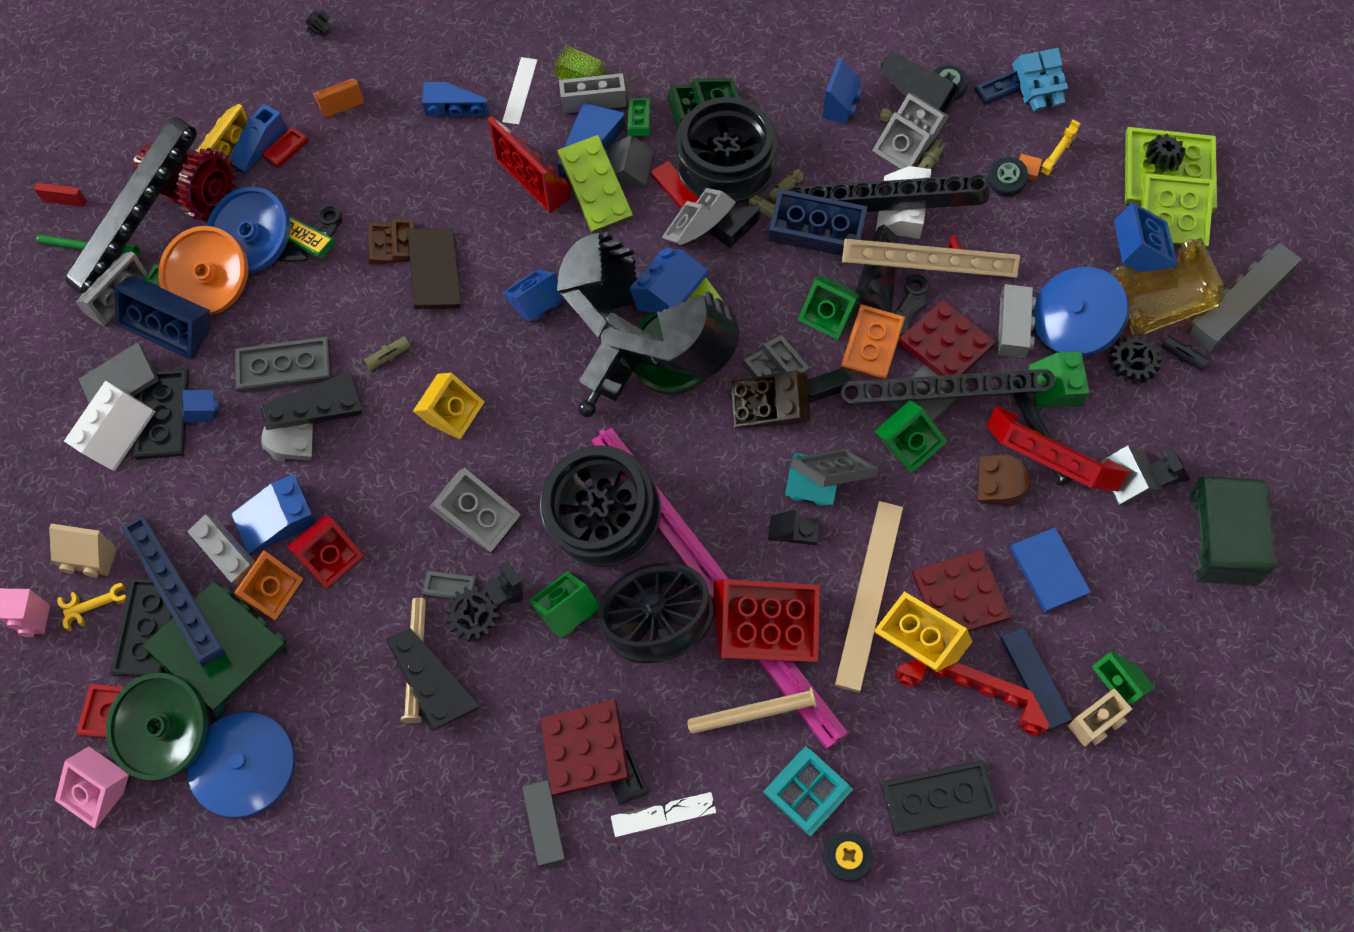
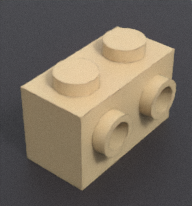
[1067,688,1132,747]

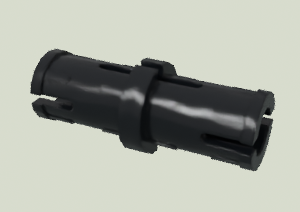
[1161,335,1211,372]

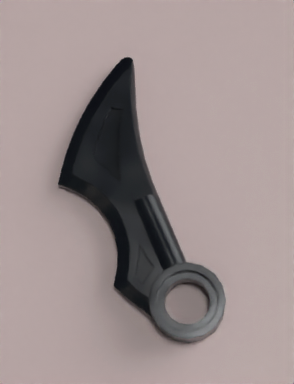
[277,205,342,261]
[894,274,928,340]

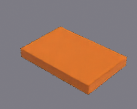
[841,304,905,380]

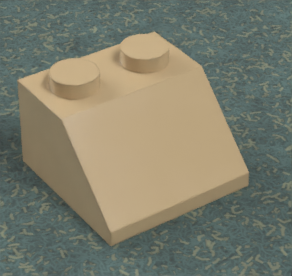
[49,524,117,578]

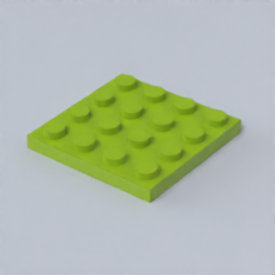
[1125,127,1217,213]

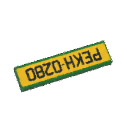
[288,216,335,259]

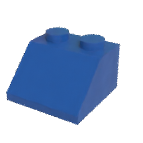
[822,58,863,125]
[502,269,564,321]

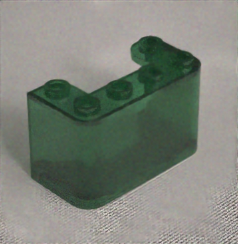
[1189,476,1277,586]

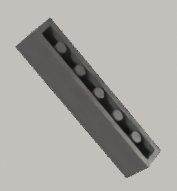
[1188,242,1302,353]

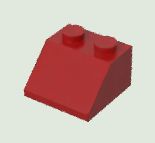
[287,515,364,589]

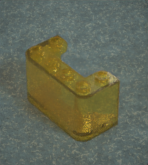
[1110,238,1224,336]

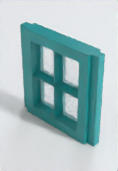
[763,746,853,837]

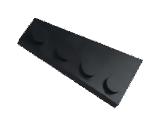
[855,224,899,313]
[261,371,362,430]
[386,628,480,731]

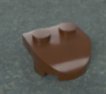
[978,455,1031,507]

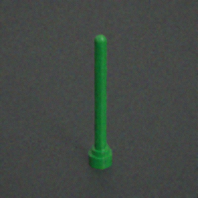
[36,235,140,258]

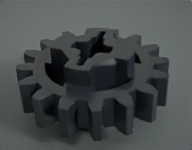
[1108,334,1163,384]
[444,586,500,642]

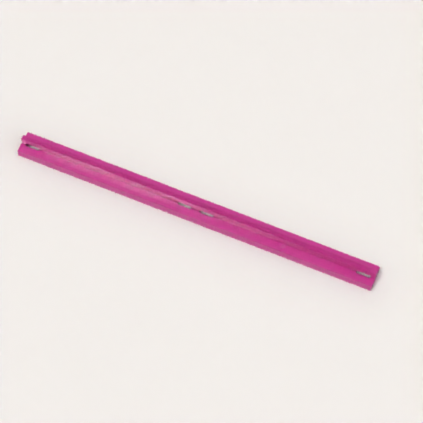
[592,428,848,750]

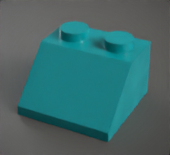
[785,452,837,506]

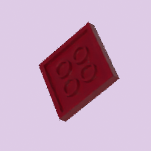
[898,300,996,386]
[912,549,1011,632]
[541,700,630,796]

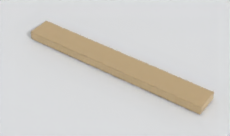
[842,239,1020,278]
[835,501,903,693]

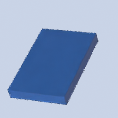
[1010,528,1091,613]

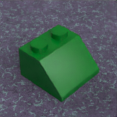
[797,275,862,340]
[1028,351,1089,408]
[874,400,947,473]
[528,571,600,638]

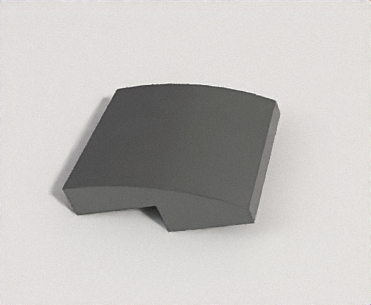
[742,335,810,377]

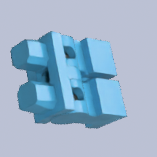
[1012,48,1068,112]

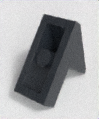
[1150,447,1190,486]
[768,510,820,545]
[484,561,523,605]

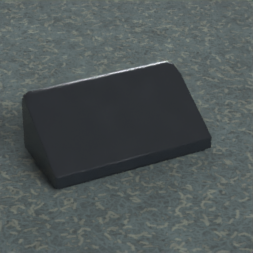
[808,368,853,403]
[611,744,649,805]

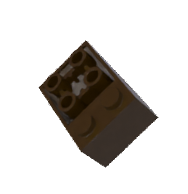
[731,370,811,428]

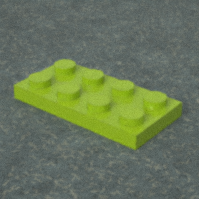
[557,135,633,233]

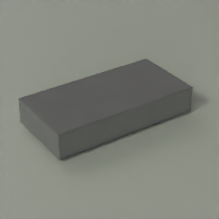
[422,570,477,600]

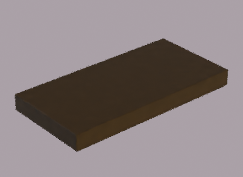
[407,228,461,309]

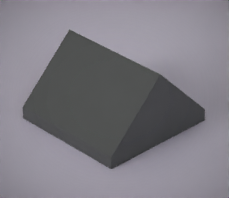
[608,136,654,188]
[1100,445,1164,506]

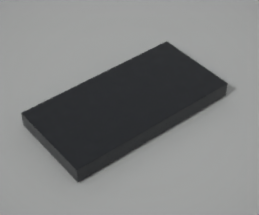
[133,369,189,460]
[109,577,173,677]
[880,760,999,836]

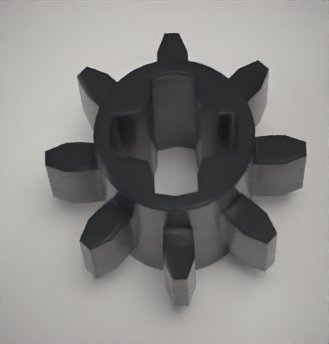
[305,10,331,37]

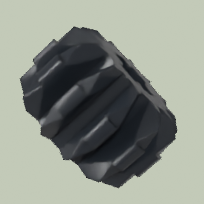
[1145,134,1186,172]

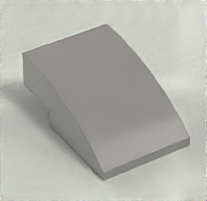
[872,93,949,169]
[662,188,736,245]

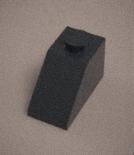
[710,206,760,249]

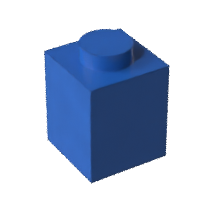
[182,390,219,422]

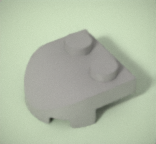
[261,423,313,462]

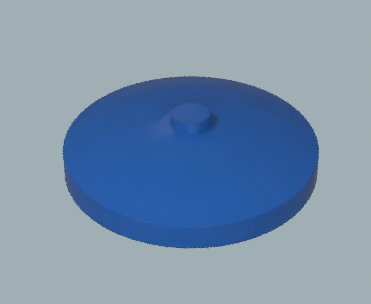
[206,187,291,275]
[1033,267,1129,357]
[187,712,296,819]

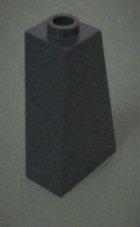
[880,51,960,114]

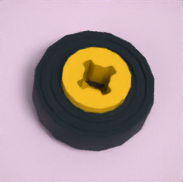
[824,832,873,882]

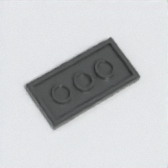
[235,337,331,392]

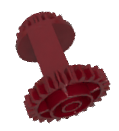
[133,142,236,222]

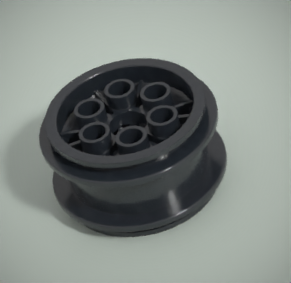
[676,97,778,204]
[540,445,661,567]

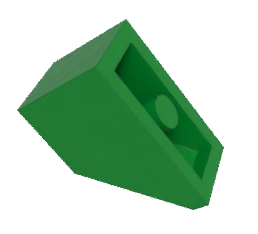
[1091,651,1155,706]

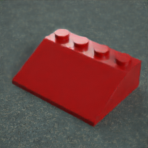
[488,117,570,213]
[713,579,820,662]

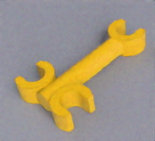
[1040,120,1080,176]
[57,583,127,631]

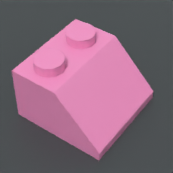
[0,588,50,637]
[55,747,129,828]

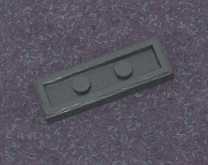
[522,780,565,867]

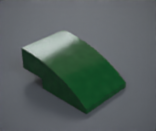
[667,78,740,129]

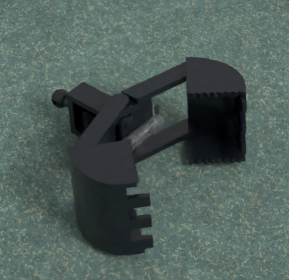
[557,232,739,417]

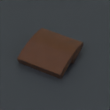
[367,218,414,264]

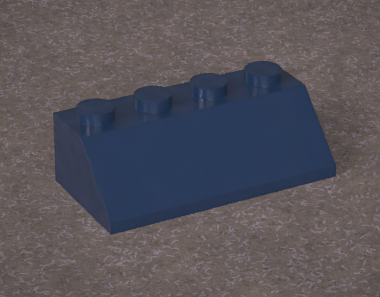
[769,189,868,255]
[115,275,210,360]

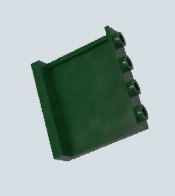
[142,582,288,719]

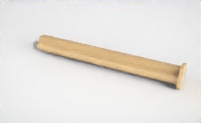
[401,598,426,723]
[688,687,817,734]

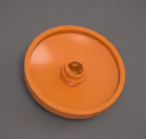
[158,226,248,316]

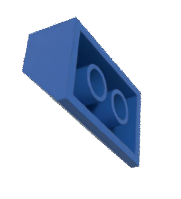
[1114,202,1178,273]
[629,248,709,312]

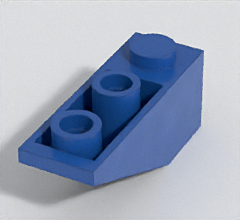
[422,82,489,117]
[229,104,287,174]

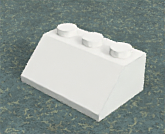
[876,166,931,239]
[64,381,156,471]

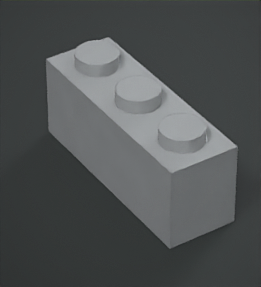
[559,73,626,114]
[997,284,1036,358]
[187,514,255,586]

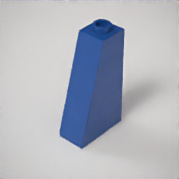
[557,102,625,180]

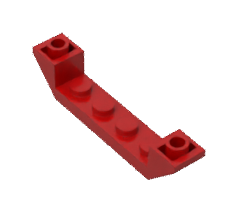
[986,405,1130,492]
[894,659,1049,736]

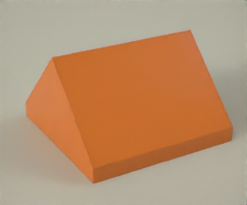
[313,78,364,118]
[234,551,303,621]

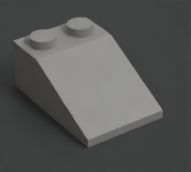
[429,468,521,552]

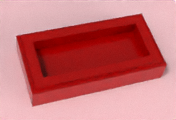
[261,126,309,169]
[34,183,87,207]

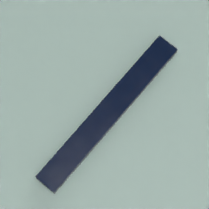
[121,515,226,667]

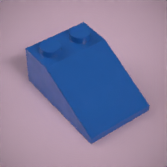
[232,474,317,555]

